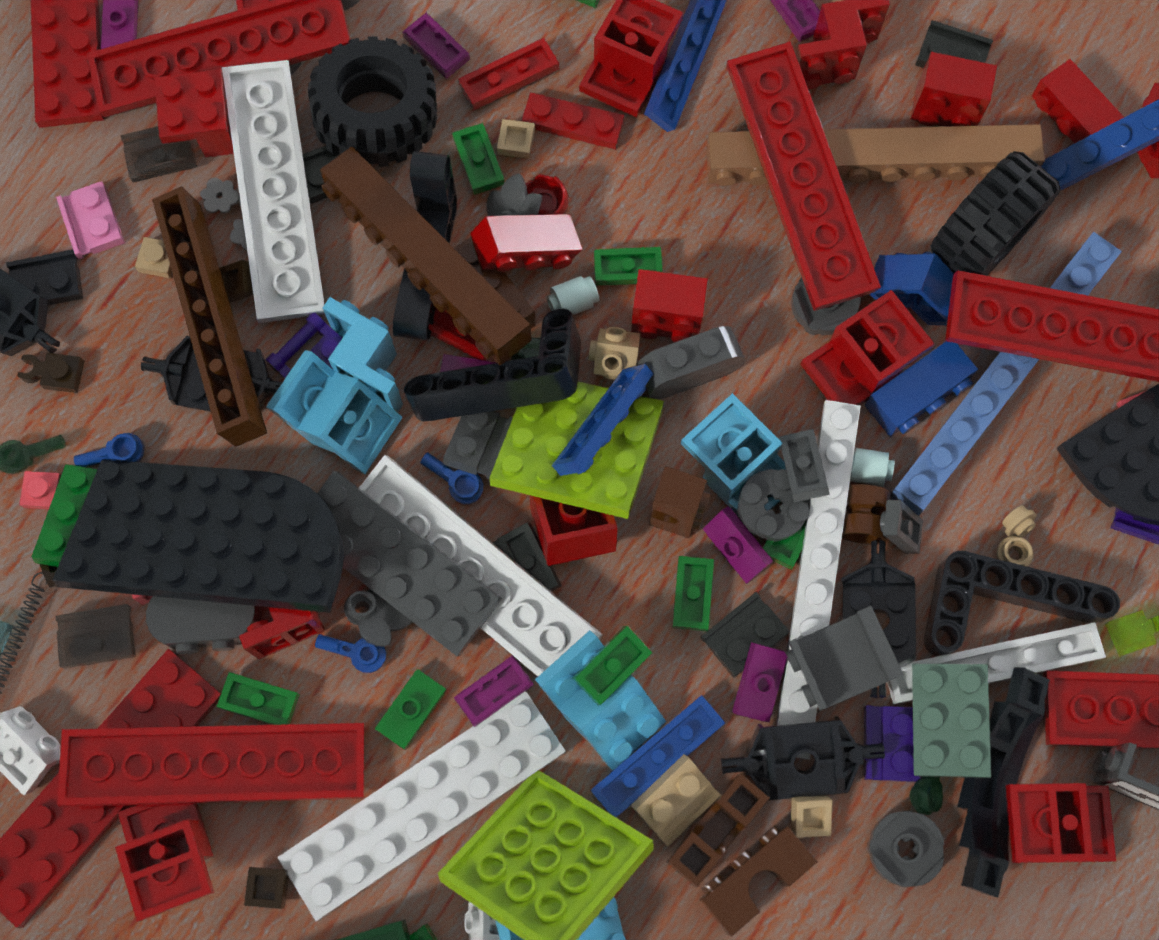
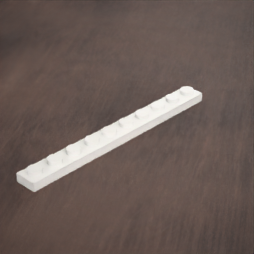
[776,400,861,760]

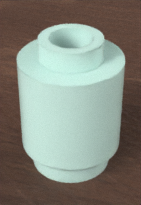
[547,276,599,315]
[850,447,895,487]

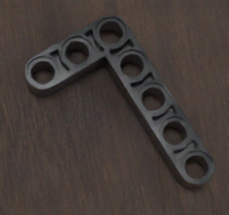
[393,151,457,341]
[404,308,581,422]
[924,551,1120,656]

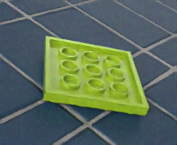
[490,381,664,519]
[438,770,654,940]

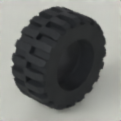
[308,36,437,167]
[930,151,1061,276]

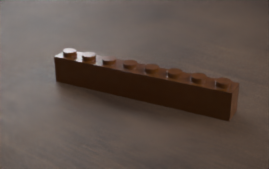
[320,146,532,365]
[152,186,267,447]

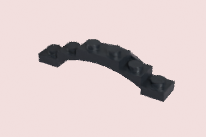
[957,667,1050,898]

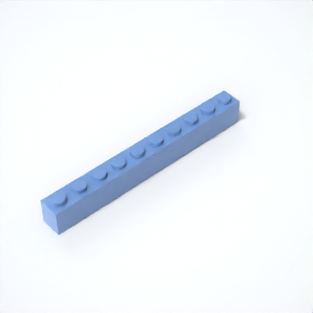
[891,232,1122,516]

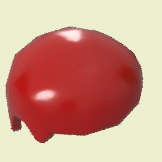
[526,174,569,215]

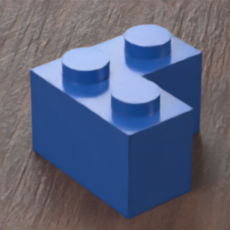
[870,252,954,326]

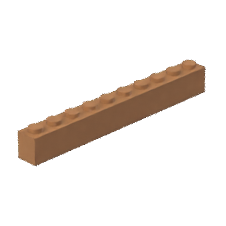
[706,124,1045,186]

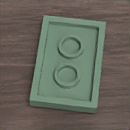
[912,664,991,778]

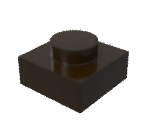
[219,259,253,303]
[244,867,288,909]

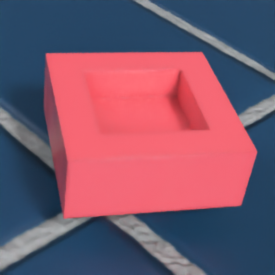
[19,471,61,510]

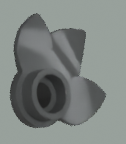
[487,173,542,216]
[344,588,413,647]

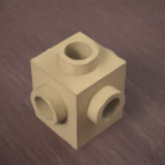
[589,327,640,379]

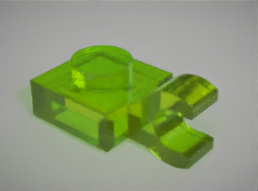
[1105,610,1159,657]

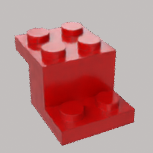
[579,0,683,118]
[796,0,890,90]
[154,69,234,158]
[800,290,935,405]
[239,575,343,660]
[1006,783,1116,863]
[115,803,215,922]

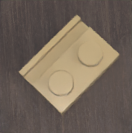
[631,754,720,847]

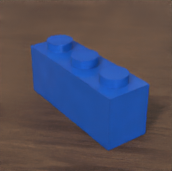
[865,341,978,437]

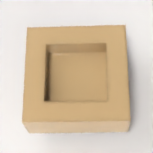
[497,119,535,159]
[135,237,172,279]
[791,795,832,838]

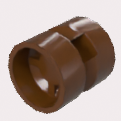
[842,484,892,544]

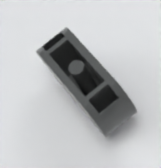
[637,326,746,400]
[146,596,262,654]

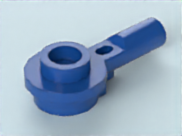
[74,433,144,467]
[420,452,484,504]
[315,634,387,673]

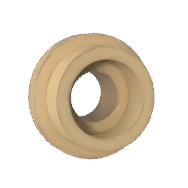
[1002,506,1037,537]
[997,536,1033,567]

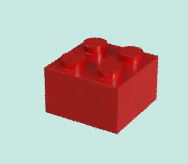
[910,52,997,127]
[631,269,708,342]
[530,495,618,566]

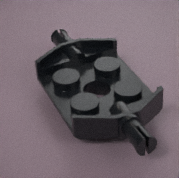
[0,268,60,356]
[141,336,283,412]
[841,540,916,698]
[721,716,885,801]

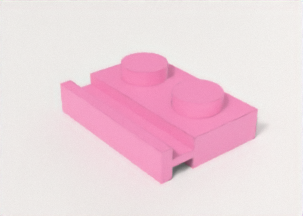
[56,181,125,259]

